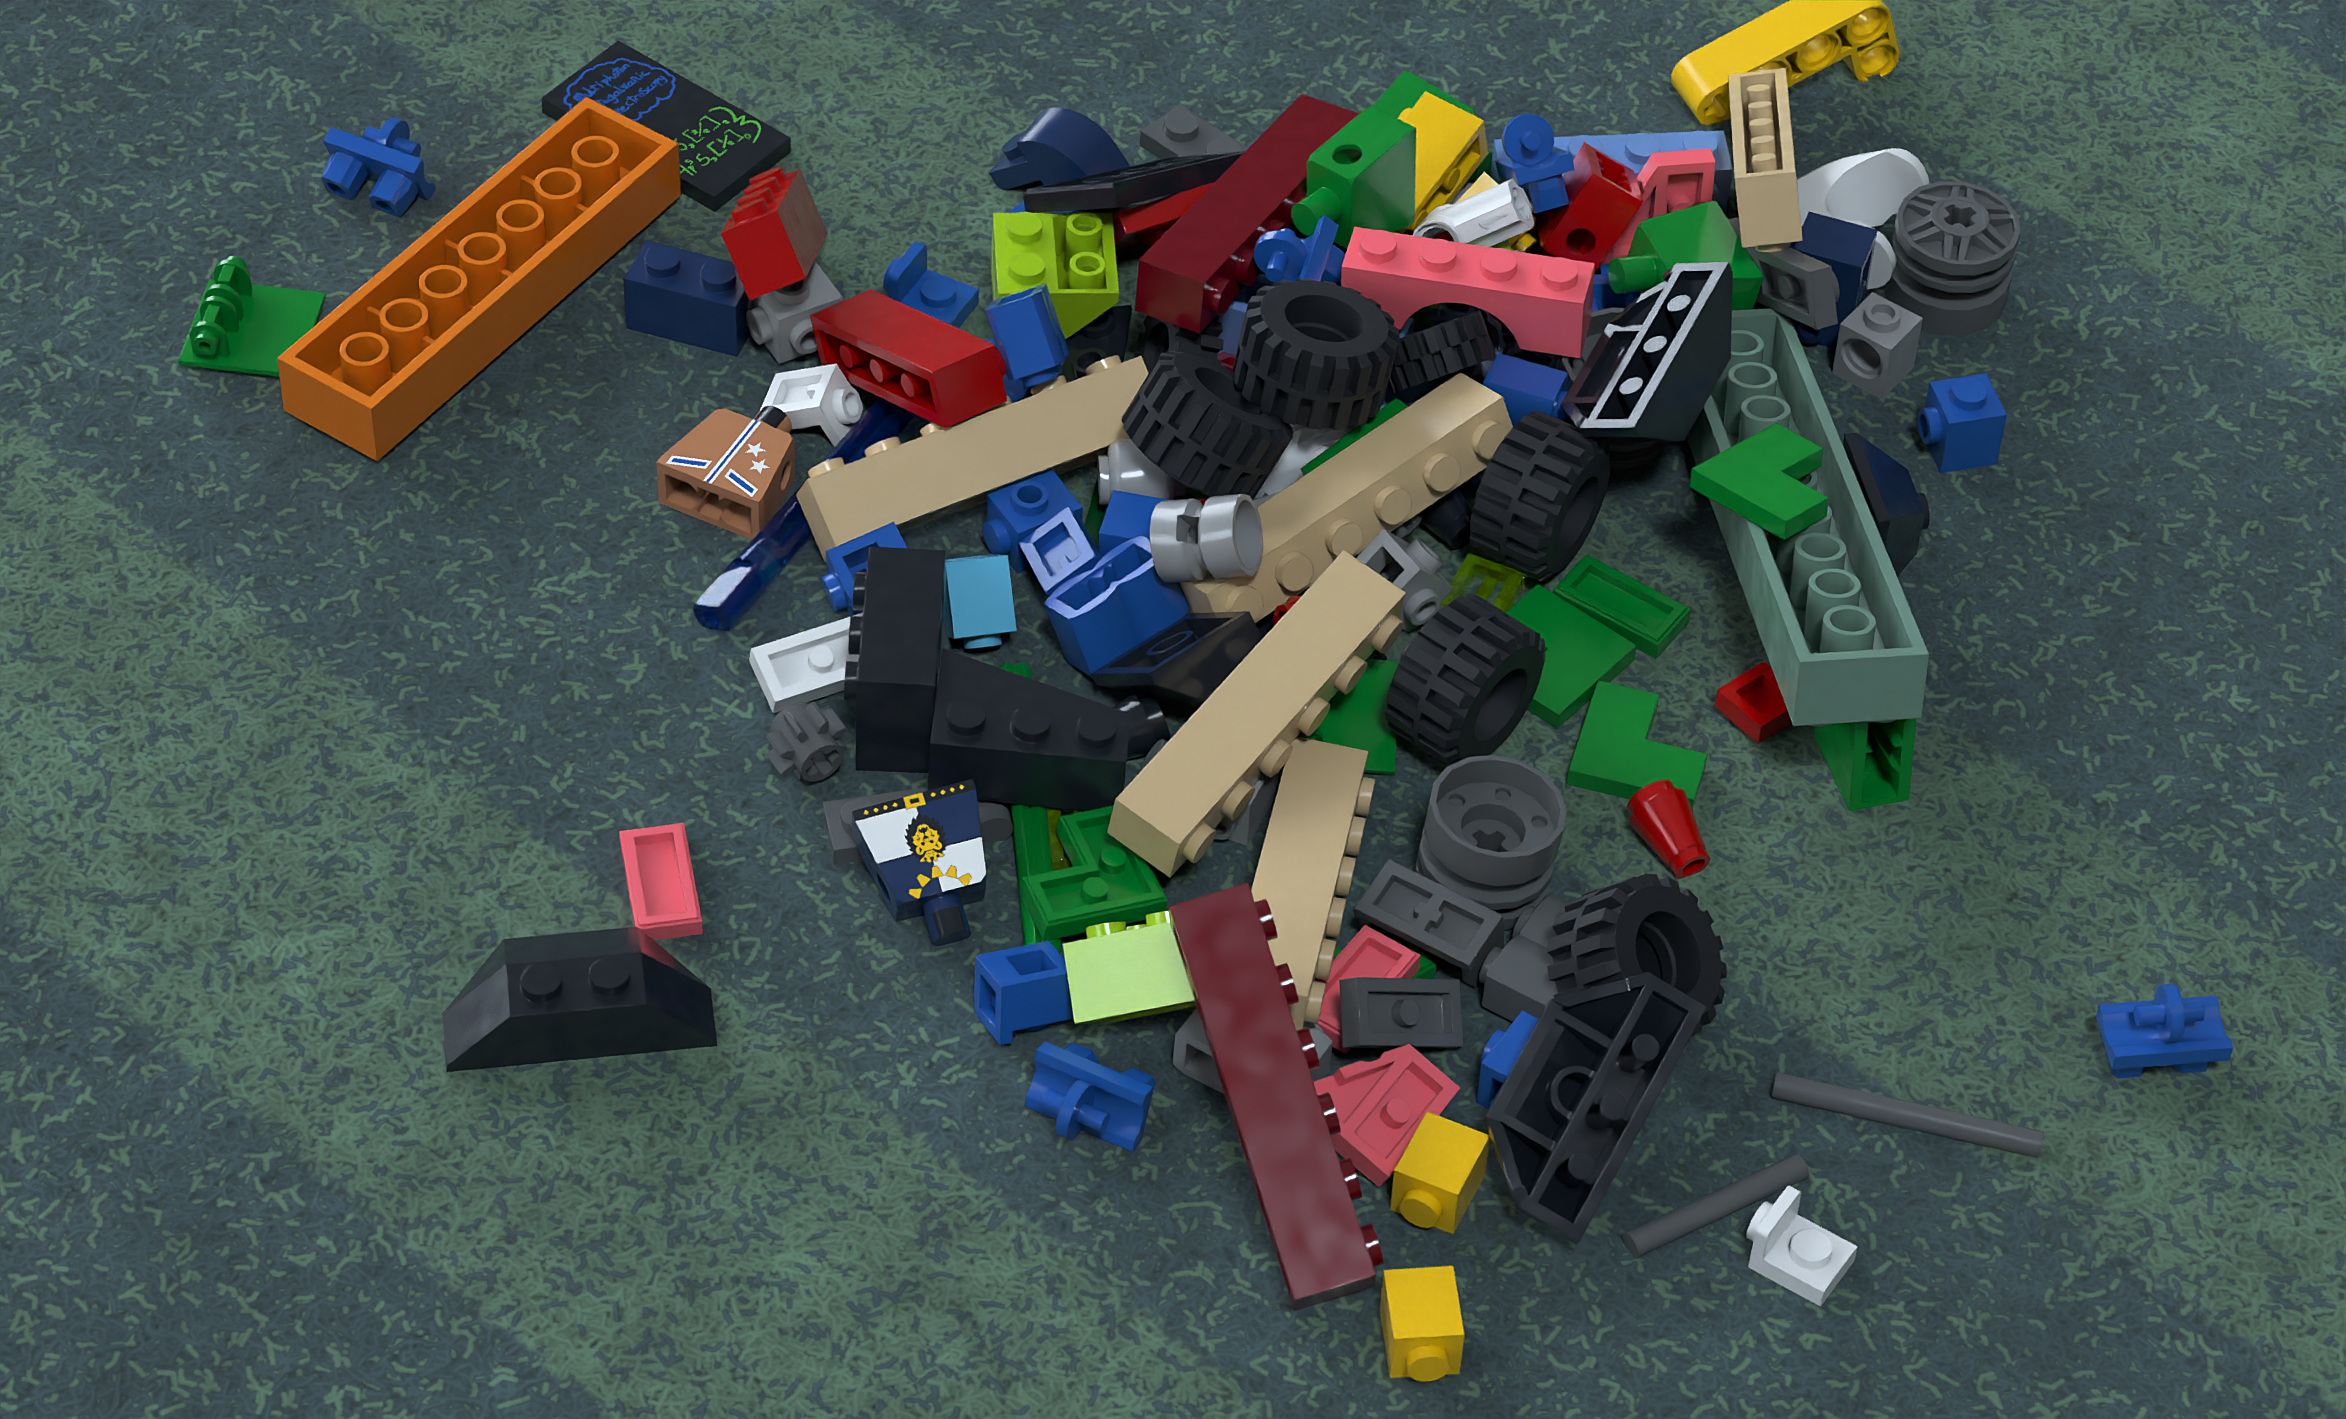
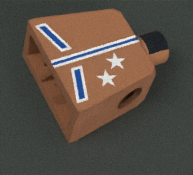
[656,406,796,543]

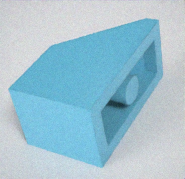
[943,554,1017,649]

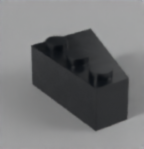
[844,546,945,773]
[928,649,1131,811]

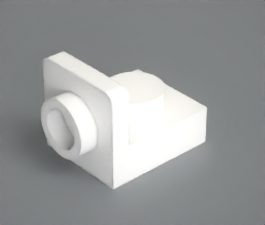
[760,364,863,447]
[1746,1185,1858,1306]

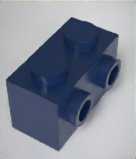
[1790,211,1878,349]
[623,240,752,357]

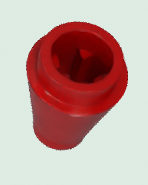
[1627,780,1711,879]

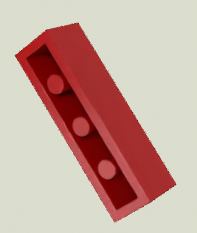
[721,167,828,300]
[810,289,1007,428]

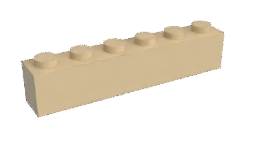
[1729,68,1803,252]
[796,355,1149,562]
[1180,372,1513,623]
[1107,550,1406,877]
[1251,737,1376,1031]

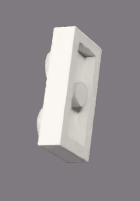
[749,613,863,713]

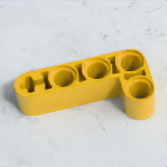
[1671,0,1900,125]

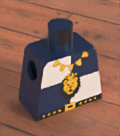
[851,779,987,946]

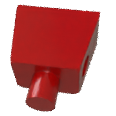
[1536,142,1643,273]

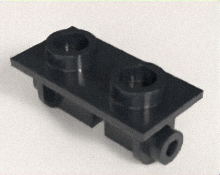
[1062,305,1133,383]

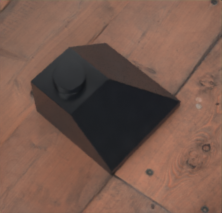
[1843,432,1930,577]
[1091,611,1263,709]

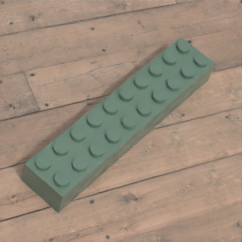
[1686,309,1929,727]

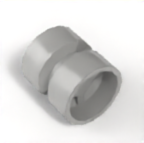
[1150,494,1263,583]

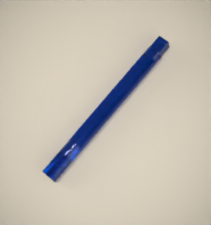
[693,328,963,631]

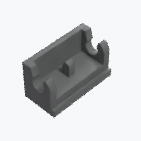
[1354,859,1504,988]

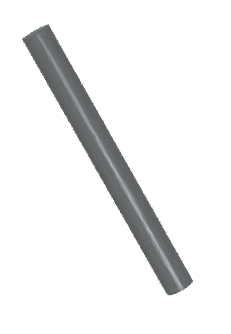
[1772,1072,2044,1158]

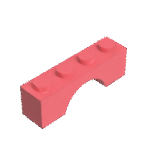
[1341,227,1595,358]

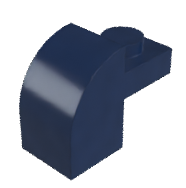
[989,107,1130,210]

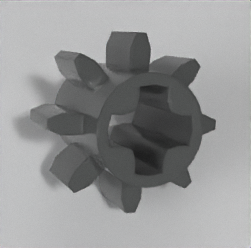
[766,702,848,782]

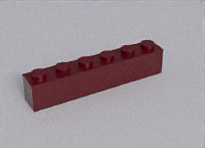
[1135,94,1360,334]
[1169,882,1384,1311]

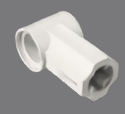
[1412,179,1535,247]

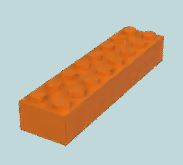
[277,97,681,461]

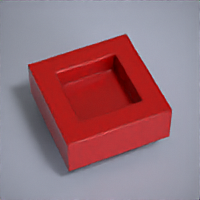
[1715,661,1792,744]

